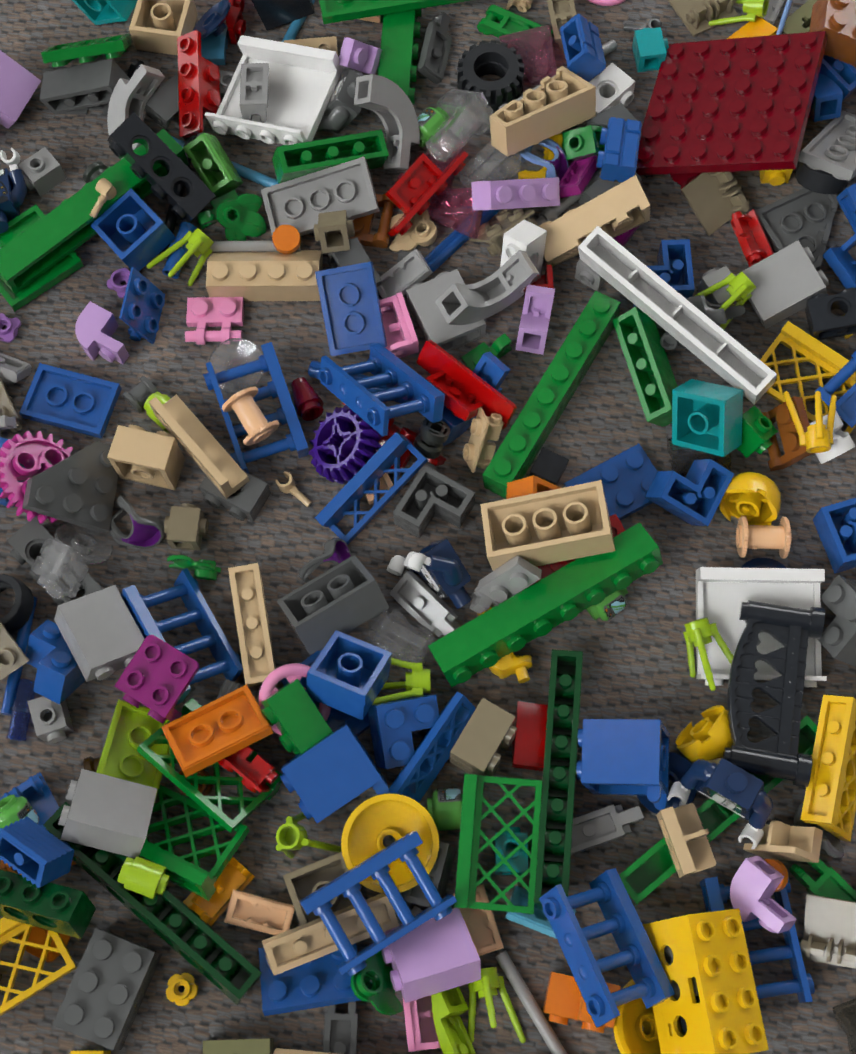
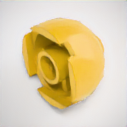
[719,472,781,525]
[675,705,733,763]

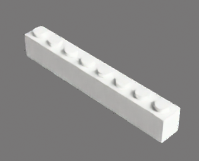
[578,226,777,405]

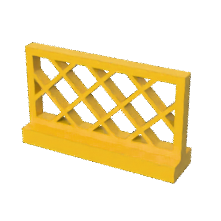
[760,321,856,435]
[800,695,856,842]
[0,917,77,1016]

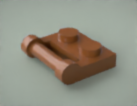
[350,193,397,249]
[762,396,813,471]

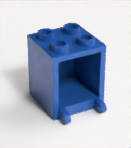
[576,719,670,811]
[280,722,389,823]

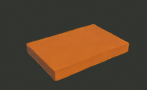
[161,684,273,777]

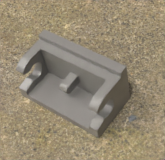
[240,63,269,123]

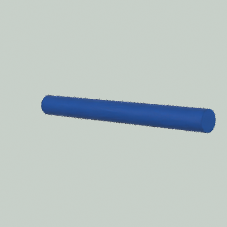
[1,596,37,715]

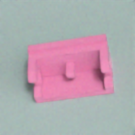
[379,292,419,358]
[403,995,441,1052]

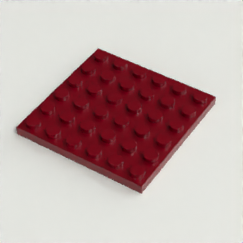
[636,31,827,175]

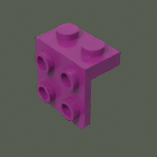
[114,635,199,724]

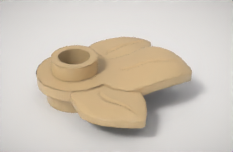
[389,209,437,252]

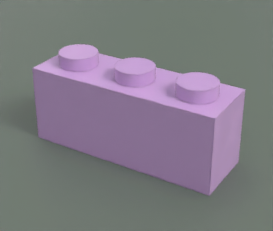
[471,177,560,210]

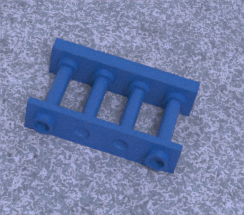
[203,342,310,474]
[318,343,445,436]
[121,568,243,705]
[299,831,457,976]
[539,868,675,1028]
[700,877,815,1003]

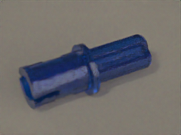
[6,679,35,742]

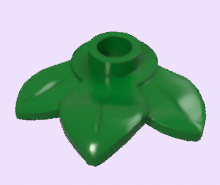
[216,193,267,241]
[167,555,221,581]
[351,951,403,1016]

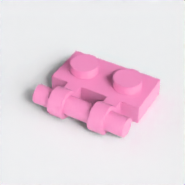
[185,297,244,345]

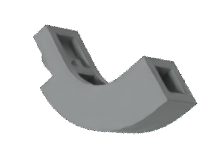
[107,64,165,159]
[354,74,420,171]
[435,250,539,325]

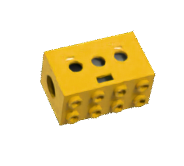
[643,908,769,1054]

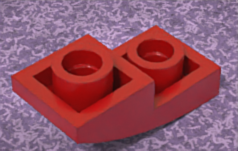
[225,0,246,45]
[512,701,548,771]

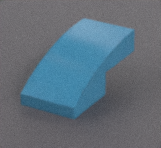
[201,25,228,65]

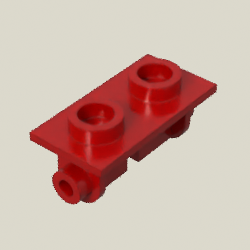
[730,209,774,267]
[218,746,279,793]

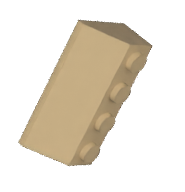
[206,250,323,301]
[480,480,616,571]

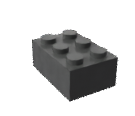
[277,555,390,655]
[53,928,162,1051]

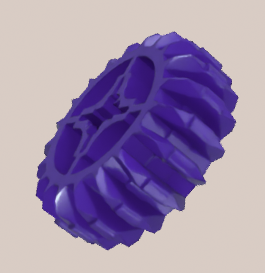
[309,405,383,484]

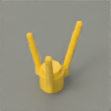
[783,391,837,453]

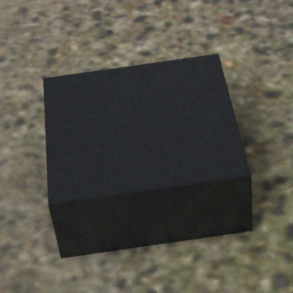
[530,447,569,485]

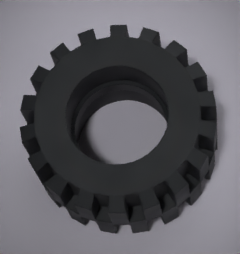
[457,40,524,115]

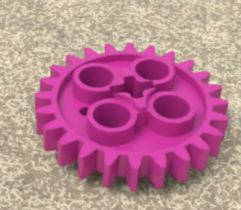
[0,431,73,524]

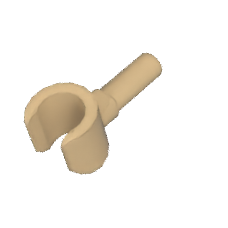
[89,178,117,218]
[275,471,312,508]

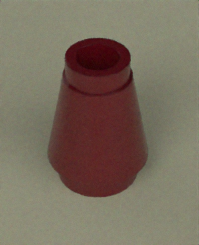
[290,377,324,421]

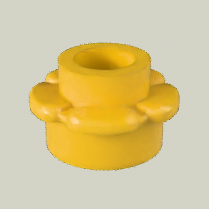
[166,972,198,1006]

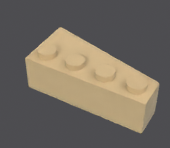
[489,66,596,157]
[539,175,650,267]

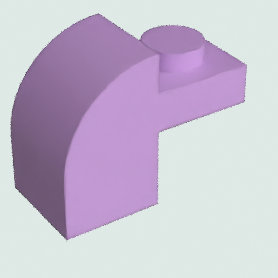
[339,37,382,74]
[515,284,555,355]
[75,301,129,364]
[730,856,797,934]

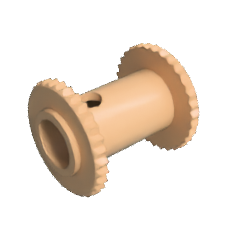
[222,386,279,446]
[736,516,792,559]

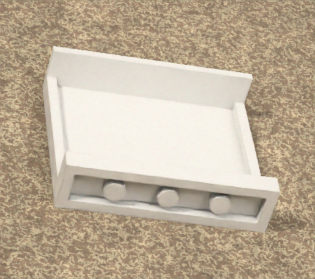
[205,35,344,145]
[696,567,827,687]

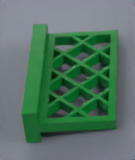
[137,698,282,833]
[454,774,542,914]
[131,785,250,901]

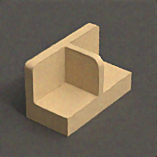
[656,803,716,878]
[743,820,823,863]

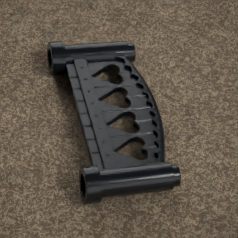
[723,600,825,787]

